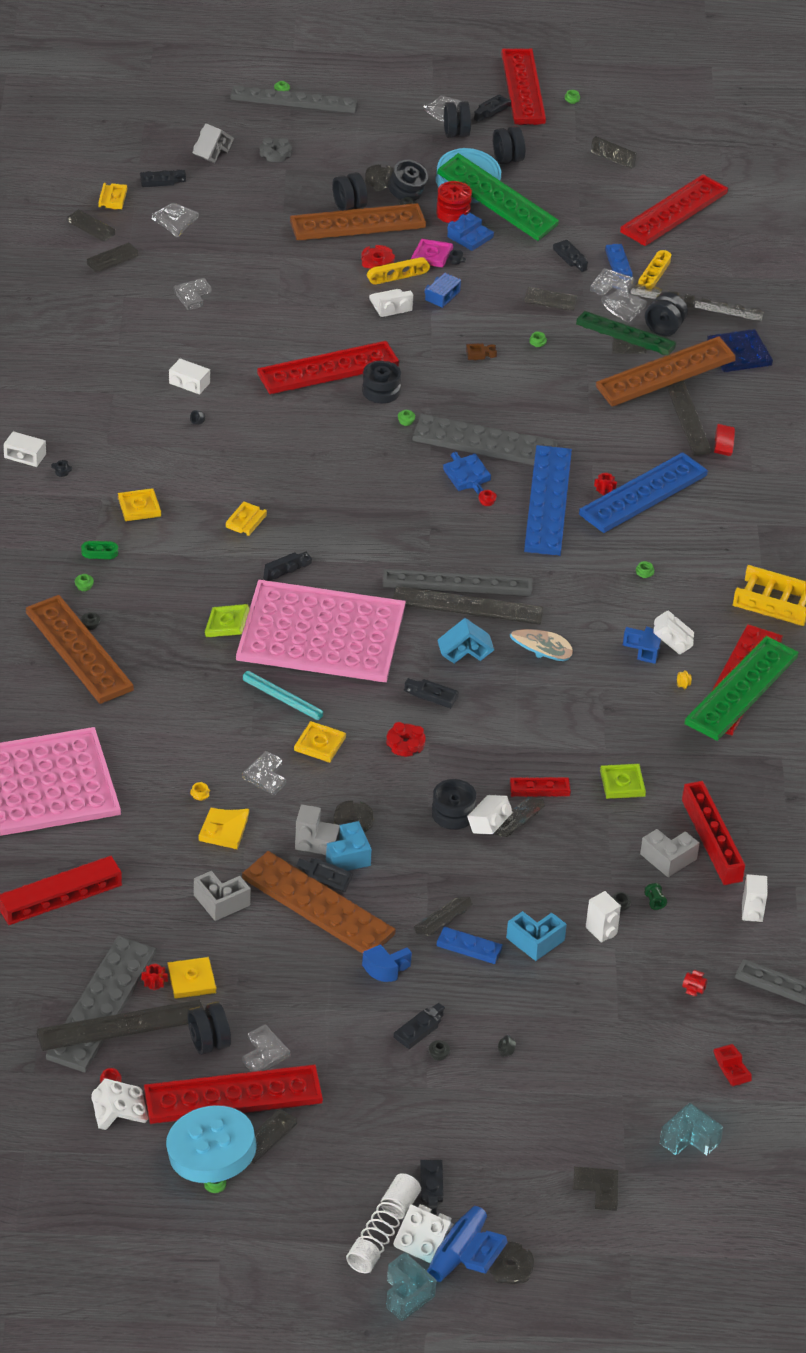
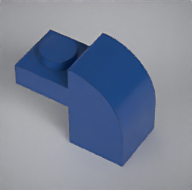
[623,626,661,664]
[362,944,412,982]

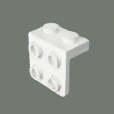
[369,289,413,317]
[91,1079,148,1130]
[393,1204,454,1263]

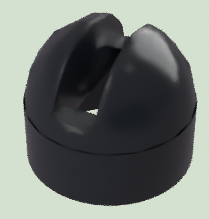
[190,410,205,425]

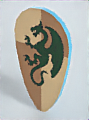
[510,629,573,661]

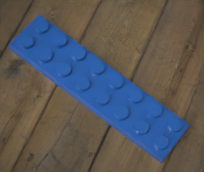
[524,445,572,556]
[579,452,708,533]

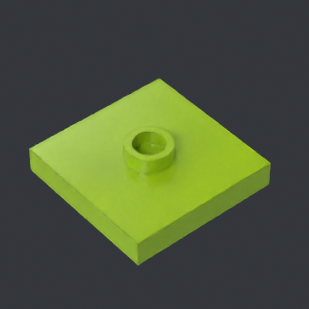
[205,604,250,637]
[600,764,646,799]

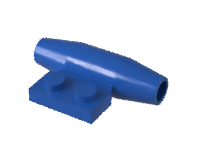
[427,1206,508,1282]

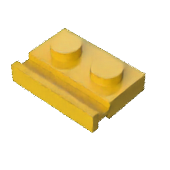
[98,183,127,209]
[226,502,267,536]

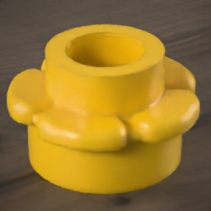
[677,670,692,689]
[190,782,210,801]

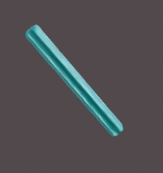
[243,671,323,720]

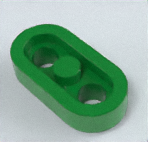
[81,541,118,559]

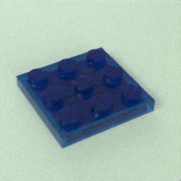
[707,329,773,372]

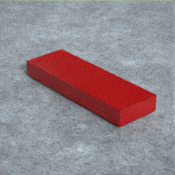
[509,777,571,797]

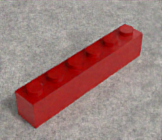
[682,781,745,885]
[0,856,122,926]

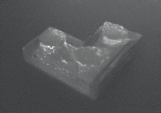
[590,268,635,296]
[174,278,211,310]
[242,751,286,795]
[242,1024,290,1072]

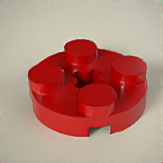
[361,245,395,269]
[386,722,426,757]

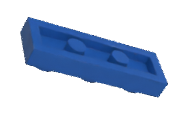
[605,244,632,280]
[437,927,502,964]

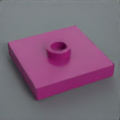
[411,239,453,268]

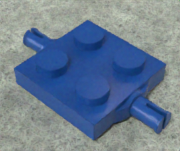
[443,452,491,495]

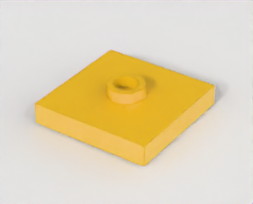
[118,488,161,521]
[294,721,346,763]
[167,957,216,999]

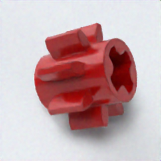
[594,473,617,495]
[141,964,168,990]
[682,970,708,996]

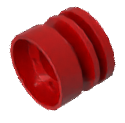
[436,181,472,223]

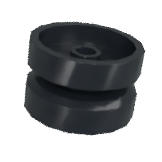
[443,101,471,138]
[492,126,526,164]
[388,159,428,200]
[332,172,368,211]
[644,292,688,336]
[362,360,401,404]
[432,779,476,830]
[187,1002,231,1055]

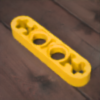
[638,250,671,292]
[367,257,430,284]

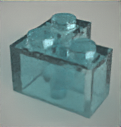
[660,1103,723,1155]
[386,1252,437,1321]

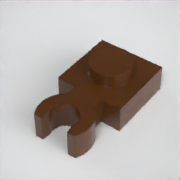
[466,343,497,360]

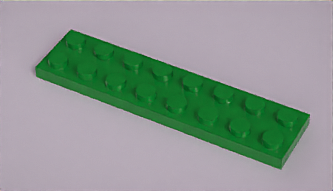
[437,153,559,241]
[685,636,799,741]

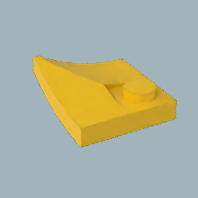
[199,808,249,849]

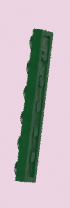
[576,311,676,356]

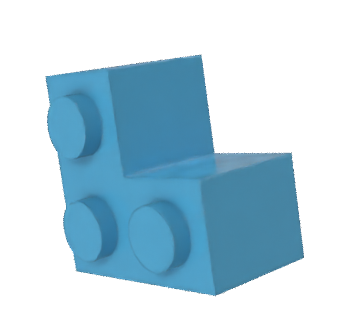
[437,618,494,664]
[326,821,372,871]
[506,911,567,961]

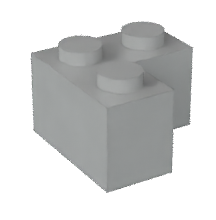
[193,123,234,163]
[295,805,340,855]
[640,829,699,877]
[194,871,251,921]

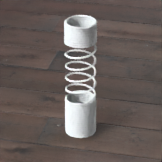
[346,1174,421,1273]

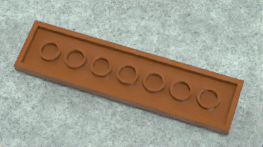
[290,203,426,240]
[596,336,735,407]
[26,595,134,704]
[242,851,396,954]

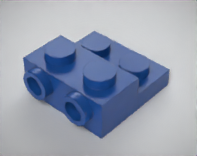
[447,213,494,251]

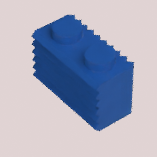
[424,272,461,308]

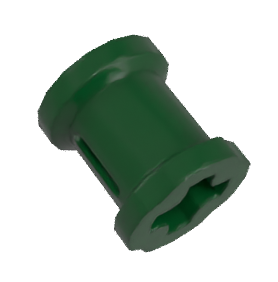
[644,883,667,910]

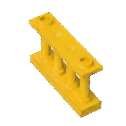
[733,565,806,626]

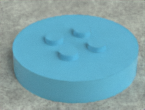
[436,148,501,203]
[166,1106,256,1183]

